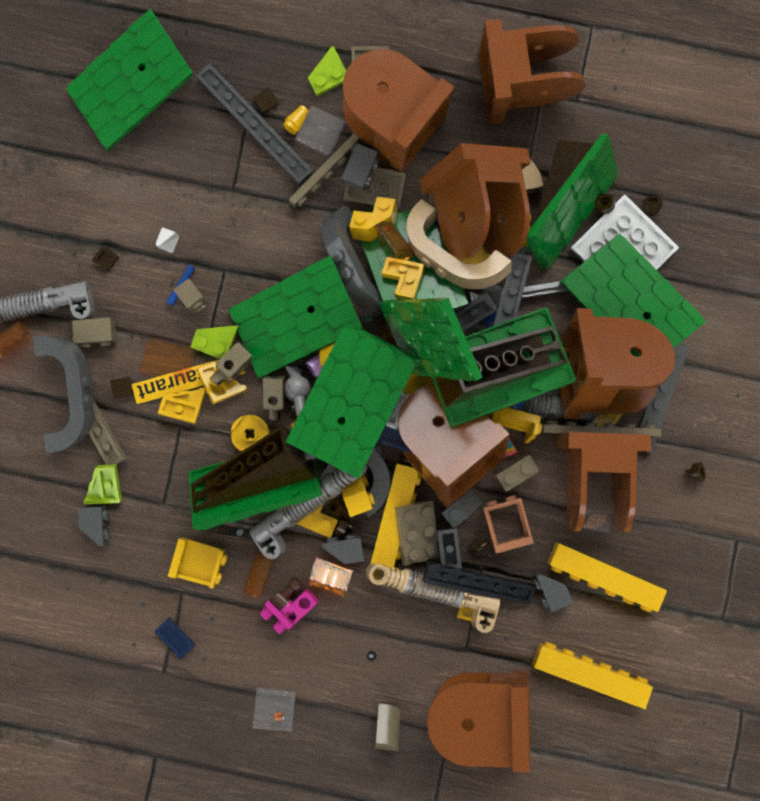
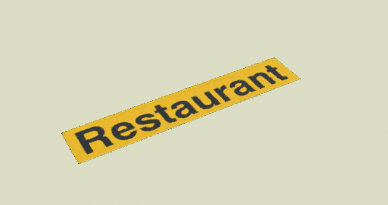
[131,359,245,404]

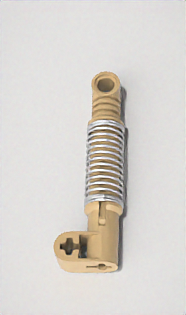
[366,563,500,633]

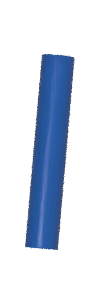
[166,265,196,306]

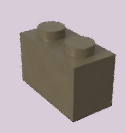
[174,278,209,314]
[72,317,117,348]
[494,455,539,492]

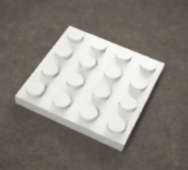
[570,195,679,270]

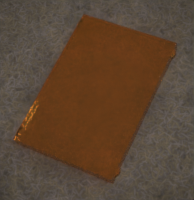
[140,338,196,382]

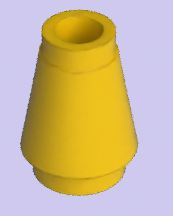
[283,105,309,134]

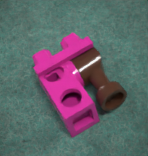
[260,576,319,634]

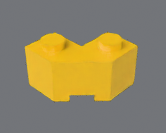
[349,197,398,242]
[342,475,375,517]

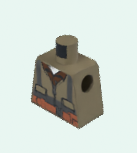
[210,342,252,386]
[263,375,286,420]

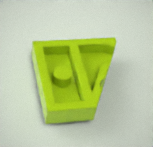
[308,46,346,96]
[190,325,239,359]
[84,464,122,505]

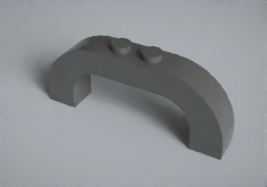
[321,206,384,317]
[33,336,94,453]
[365,445,390,517]

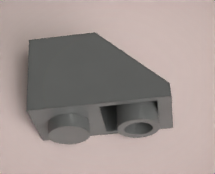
[78,506,111,546]
[322,534,364,564]
[533,572,573,612]

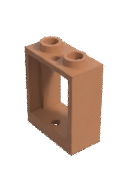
[482,495,534,554]

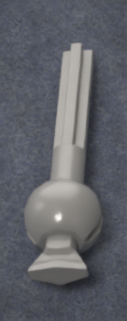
[469,281,568,309]
[284,366,316,460]

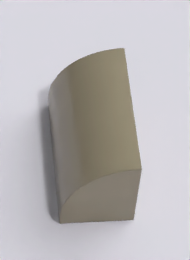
[375,704,401,751]

